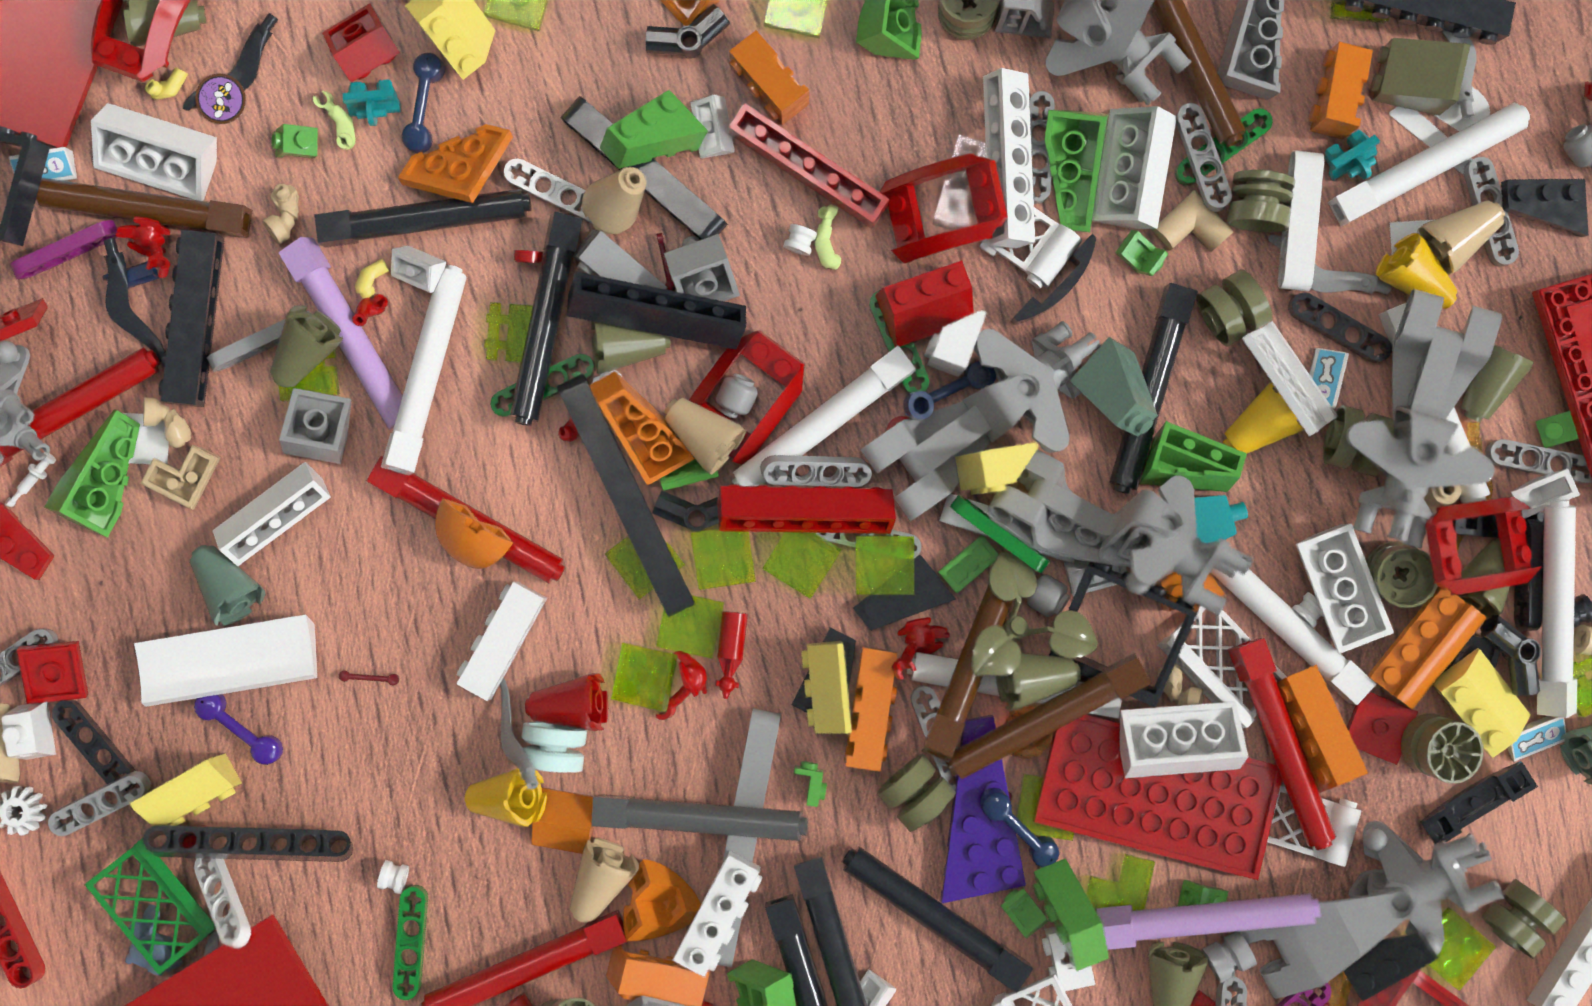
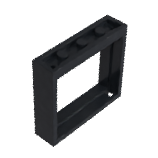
[0,126,50,246]
[1048,562,1199,708]

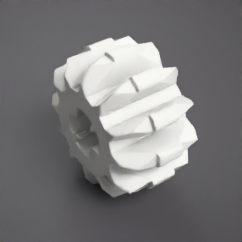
[0,786,48,836]

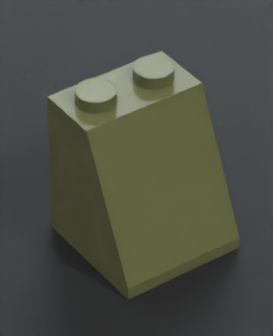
[1371,38,1471,116]

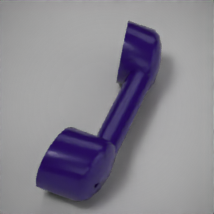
[194,694,283,765]

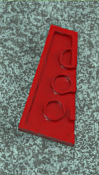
[0,501,55,580]

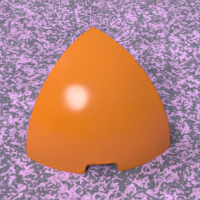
[435,498,513,569]
[623,859,701,941]

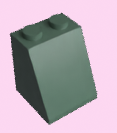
[1070,337,1158,437]

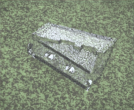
[933,135,987,230]

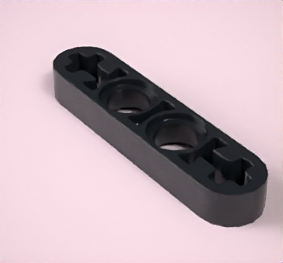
[1288,292,1392,363]
[1514,519,1544,631]
[52,700,137,791]

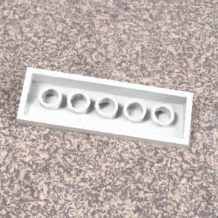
[134,615,317,707]

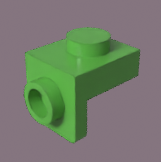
[271,124,318,158]
[1115,230,1168,276]
[1535,410,1579,448]
[794,761,827,807]
[1177,880,1229,906]
[1001,888,1049,939]

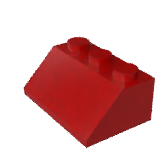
[875,260,974,347]

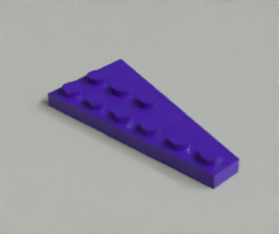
[940,715,1026,904]

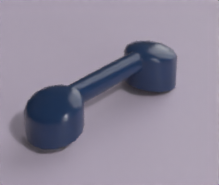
[402,53,445,154]
[903,361,996,420]
[980,788,1060,867]

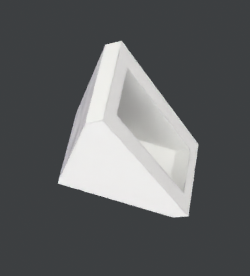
[1511,468,1580,518]

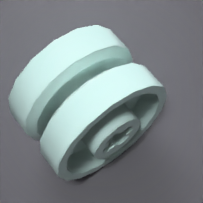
[522,722,587,772]

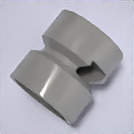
[1202,931,1257,983]

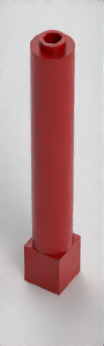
[0,348,161,466]
[366,456,565,584]
[1227,638,1336,850]
[421,910,627,1006]

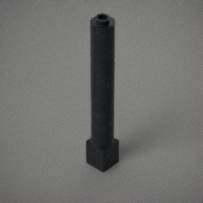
[314,189,531,248]
[510,212,583,426]
[1109,282,1198,494]
[842,846,1033,993]
[794,856,867,1006]
[765,894,828,1006]

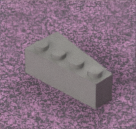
[1218,0,1284,100]

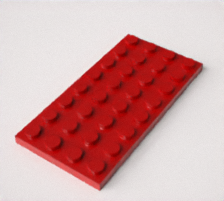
[1032,715,1282,880]

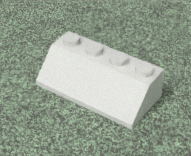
[91,103,217,201]
[1092,106,1177,229]
[1296,524,1394,654]
[1120,701,1248,778]

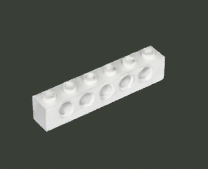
[983,68,1035,249]

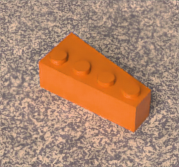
[589,371,695,486]
[844,646,898,772]
[1277,665,1368,793]

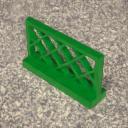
[84,838,216,975]

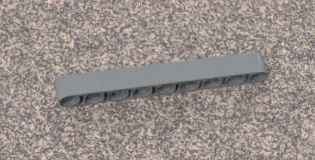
[717,708,781,967]

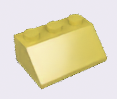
[405,0,495,80]
[955,442,1038,495]
[801,641,852,733]
[1433,648,1530,758]
[130,753,242,826]

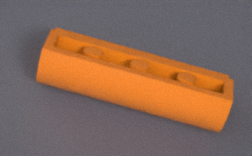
[1367,586,1486,710]

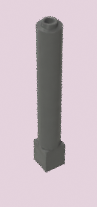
[591,794,808,841]

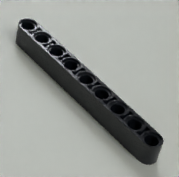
[557,373,695,617]

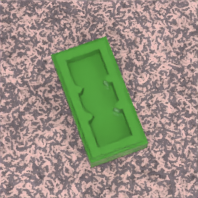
[660,459,719,491]
[938,535,998,594]

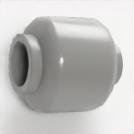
[1563,124,1592,168]
[716,373,758,418]
[1027,574,1070,617]

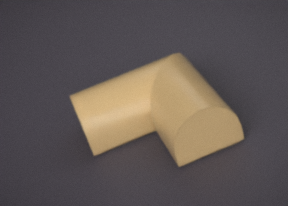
[1152,190,1234,252]
[140,445,221,510]

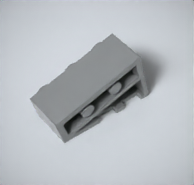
[573,229,667,289]

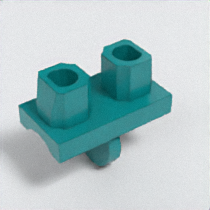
[343,79,401,126]
[1324,129,1380,181]

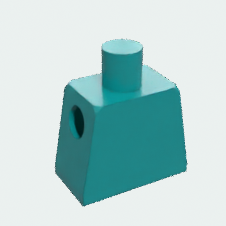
[1194,495,1248,544]

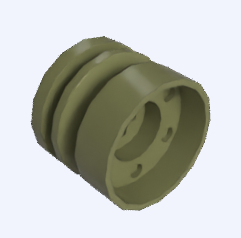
[938,0,1000,40]
[1227,170,1295,233]
[1366,541,1438,608]

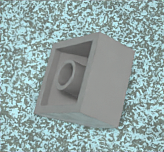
[279,388,352,464]

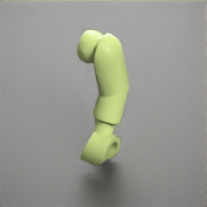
[313,91,356,150]
[814,204,841,270]

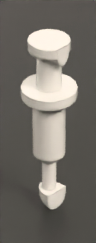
[5,452,56,507]

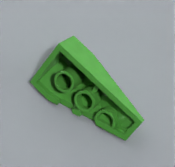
[856,0,922,60]
[1045,110,1108,232]
[44,409,140,538]

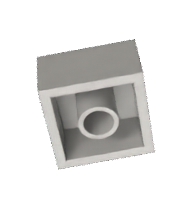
[664,234,740,301]

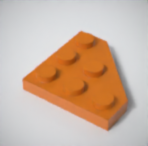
[398,124,513,203]

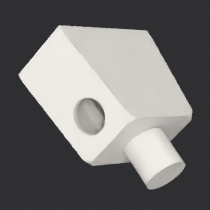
[1,702,56,760]

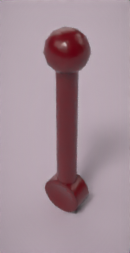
[656,233,676,291]
[339,670,400,686]

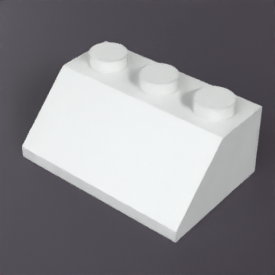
[924,310,987,377]

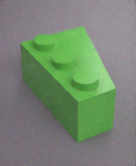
[599,90,708,169]
[1140,421,1247,492]
[1032,858,1109,971]
[727,959,796,1006]

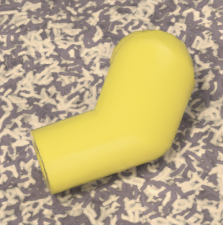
[145,67,188,100]
[355,259,389,299]

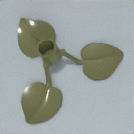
[972,552,1098,676]

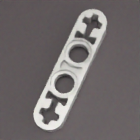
[504,158,592,223]
[194,858,251,948]

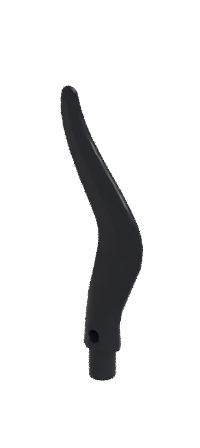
[183,13,279,111]
[103,238,164,362]

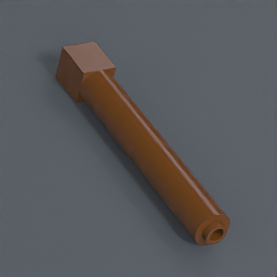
[1152,0,1246,147]
[36,178,253,238]
[921,584,1013,762]
[946,653,1152,779]

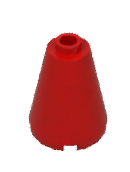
[525,673,609,731]

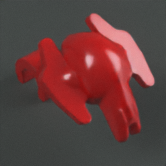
[115,216,171,278]
[892,617,950,680]
[656,650,707,720]

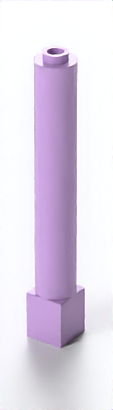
[278,237,403,430]
[1096,893,1321,950]

